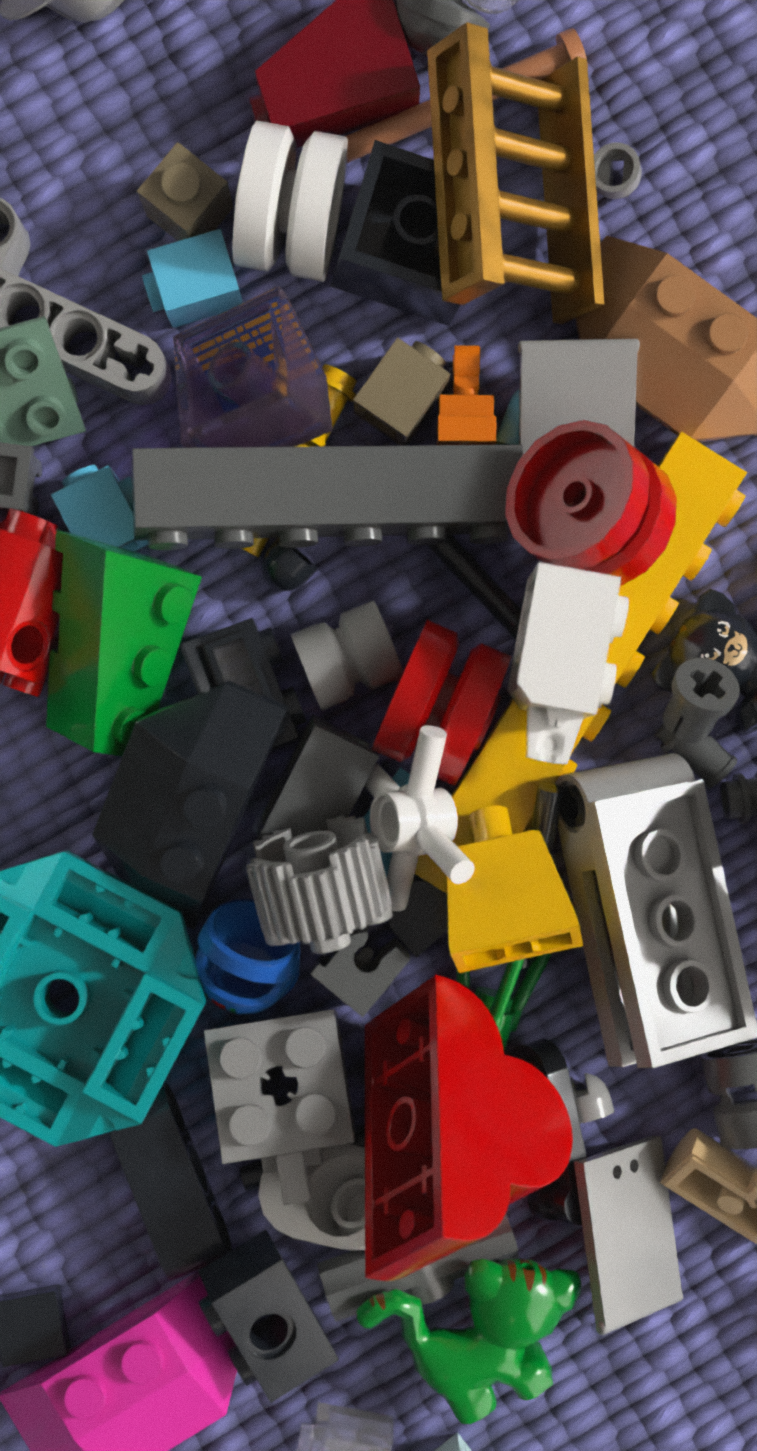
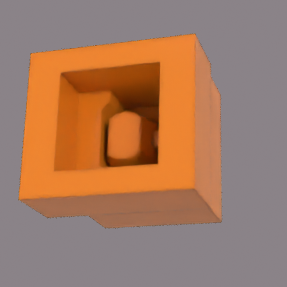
[436,345,496,445]

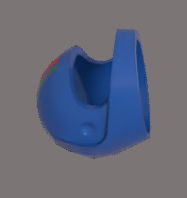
[195,899,300,1015]

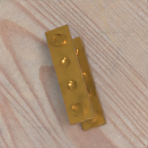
[427,22,605,324]

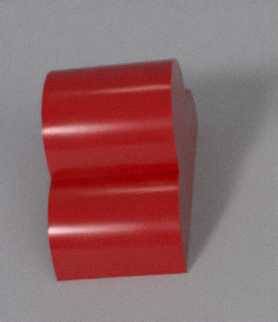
[365,975,573,1281]

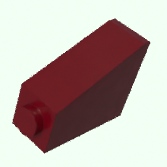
[249,0,420,148]

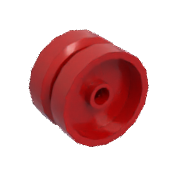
[505,420,677,586]
[371,620,512,786]

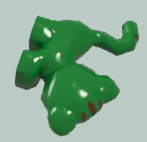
[356,1258,582,1424]

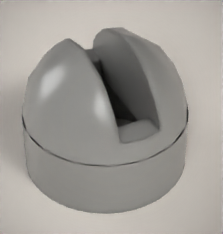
[594,142,642,200]
[570,1073,615,1124]

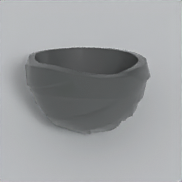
[394,0,491,57]

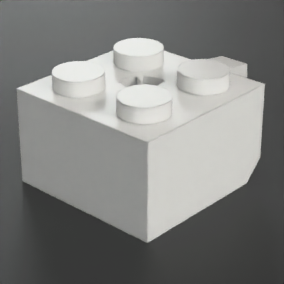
[507,562,629,765]

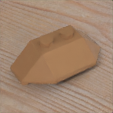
[575,235,757,441]

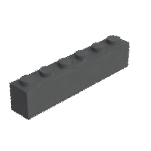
[131,445,523,550]

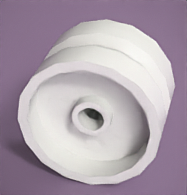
[232,121,348,282]

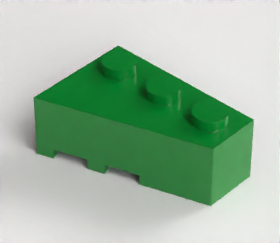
[46,529,202,757]

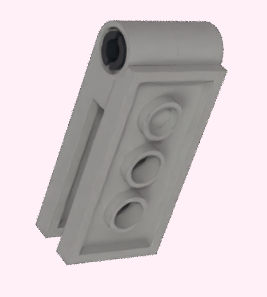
[555,753,757,1068]

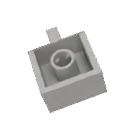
[204,1009,356,1206]

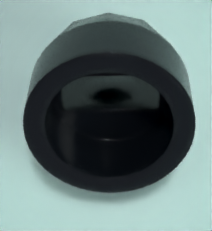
[262,538,318,591]

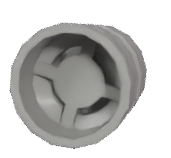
[291,600,404,711]

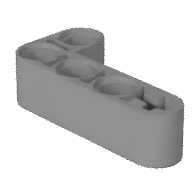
[0,198,172,405]

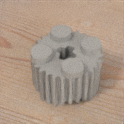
[247,816,393,954]

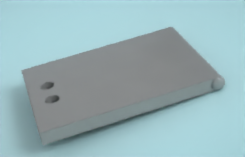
[518,339,640,455]
[574,1136,683,1335]

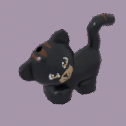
[651,588,757,736]

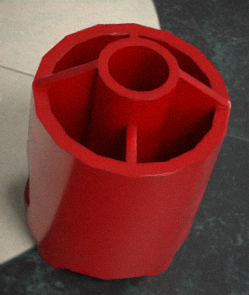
[0,508,63,697]

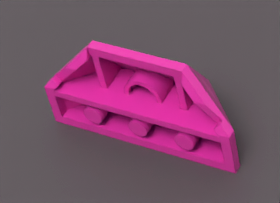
[0,1271,237,1451]

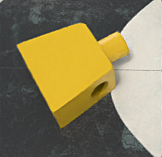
[447,806,583,973]

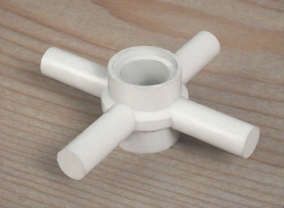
[364,726,475,911]

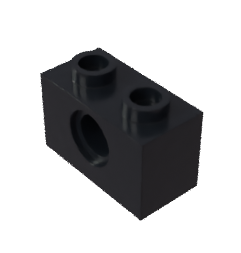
[198,1230,339,1403]

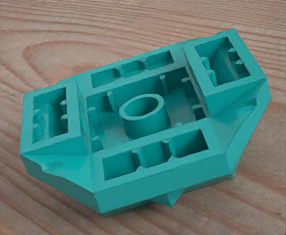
[0,851,206,1147]

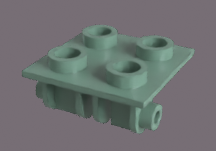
[0,316,86,446]

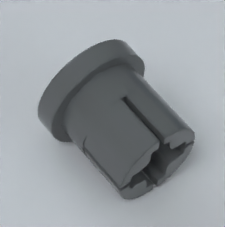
[663,658,740,743]

